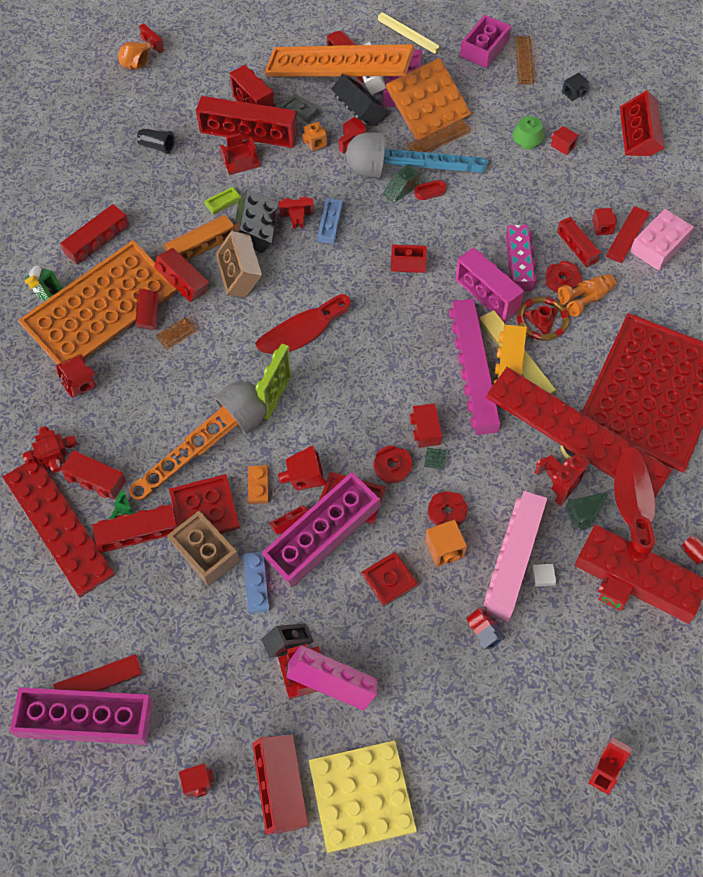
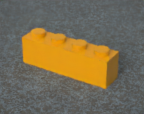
[494,325,527,384]

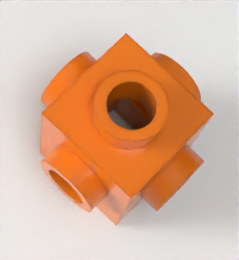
[302,122,327,151]

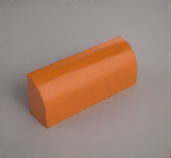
[163,215,234,261]

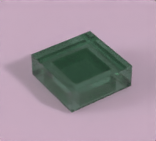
[424,447,446,470]

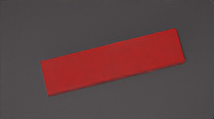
[606,206,650,263]
[53,654,142,692]

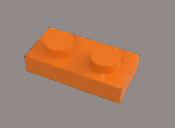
[248,465,269,504]

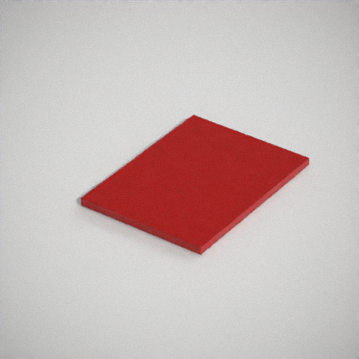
[581,313,703,473]

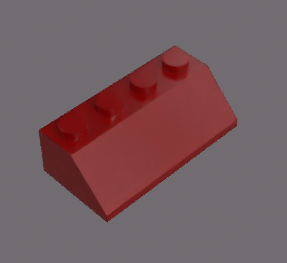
[619,90,664,156]

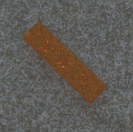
[514,36,534,84]

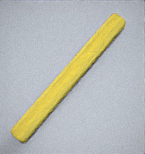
[378,13,440,54]

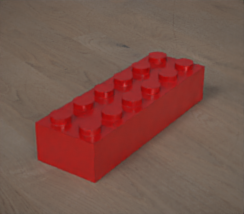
[196,96,298,148]
[574,524,703,624]

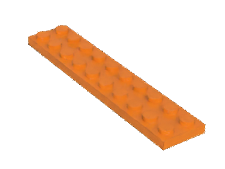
[264,44,415,77]

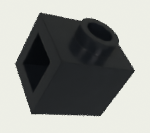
[562,72,589,101]

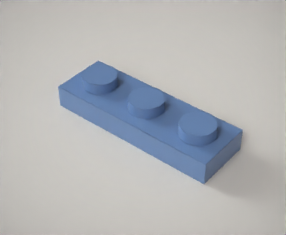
[317,198,343,244]
[243,551,269,614]

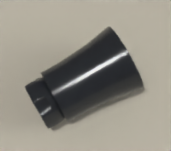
[137,128,175,154]

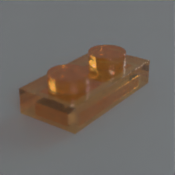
[155,317,196,351]

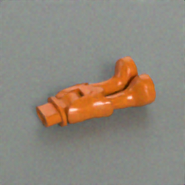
[558,274,617,317]

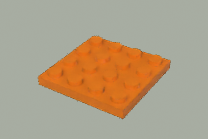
[386,58,472,143]

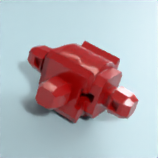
[22,426,78,473]

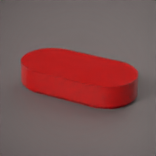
[414,180,447,200]

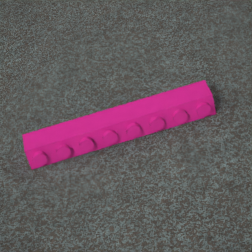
[449,299,500,435]

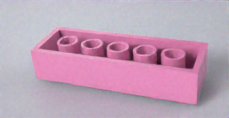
[483,491,547,622]

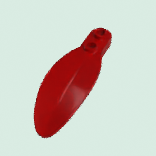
[255,294,351,354]
[614,447,655,553]

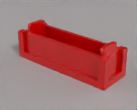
[557,216,601,268]

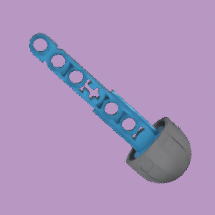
[346,132,488,178]

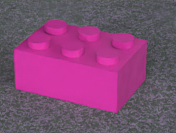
[460,15,511,68]

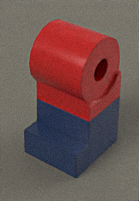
[466,607,505,650]

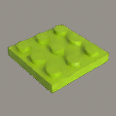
[256,344,292,420]

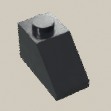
[261,623,314,658]

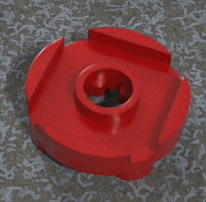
[545,261,581,293]
[373,445,412,484]
[428,491,468,527]

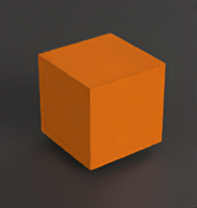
[425,520,467,568]

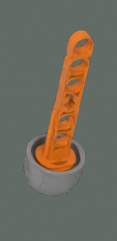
[129,381,266,501]

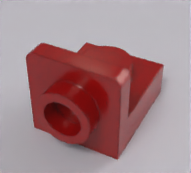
[534,454,564,479]

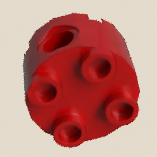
[56,354,97,398]

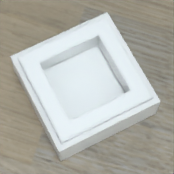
[532,564,556,587]

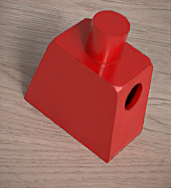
[278,445,326,490]

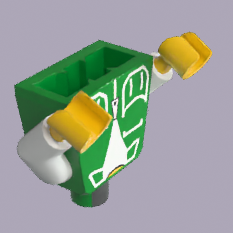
[24,266,63,301]

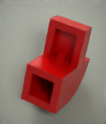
[338,117,365,154]
[588,737,632,795]

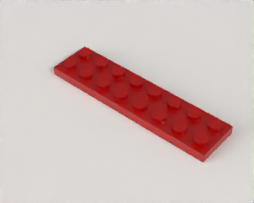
[2,459,115,598]

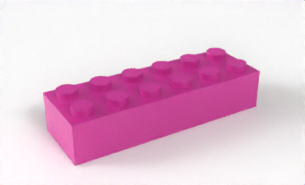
[261,472,381,588]
[9,687,153,745]

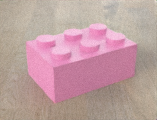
[630,209,694,270]

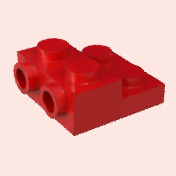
[551,453,590,506]

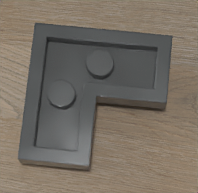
[277,93,319,122]

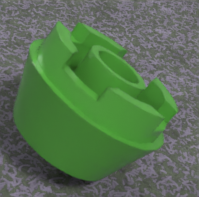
[512,116,545,149]

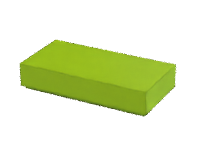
[204,186,241,215]

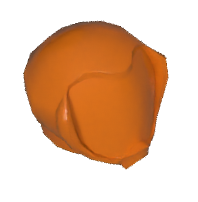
[118,41,152,70]

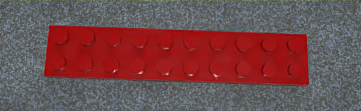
[486,367,672,498]

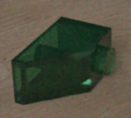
[383,164,420,203]
[566,492,608,530]

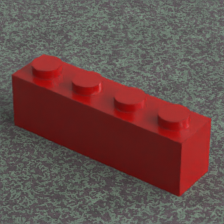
[60,204,129,265]
[92,505,177,553]

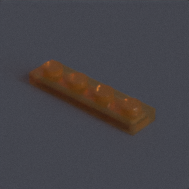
[407,119,471,152]

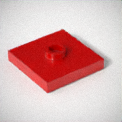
[361,551,418,607]

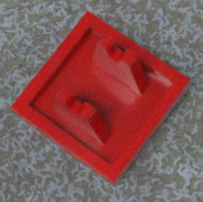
[278,196,314,229]

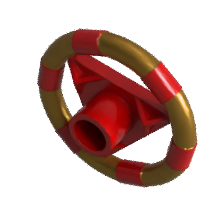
[517,296,569,341]

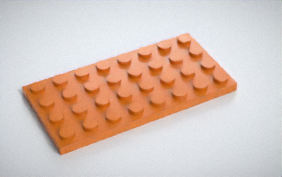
[18,240,178,365]

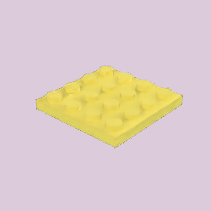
[309,741,417,854]

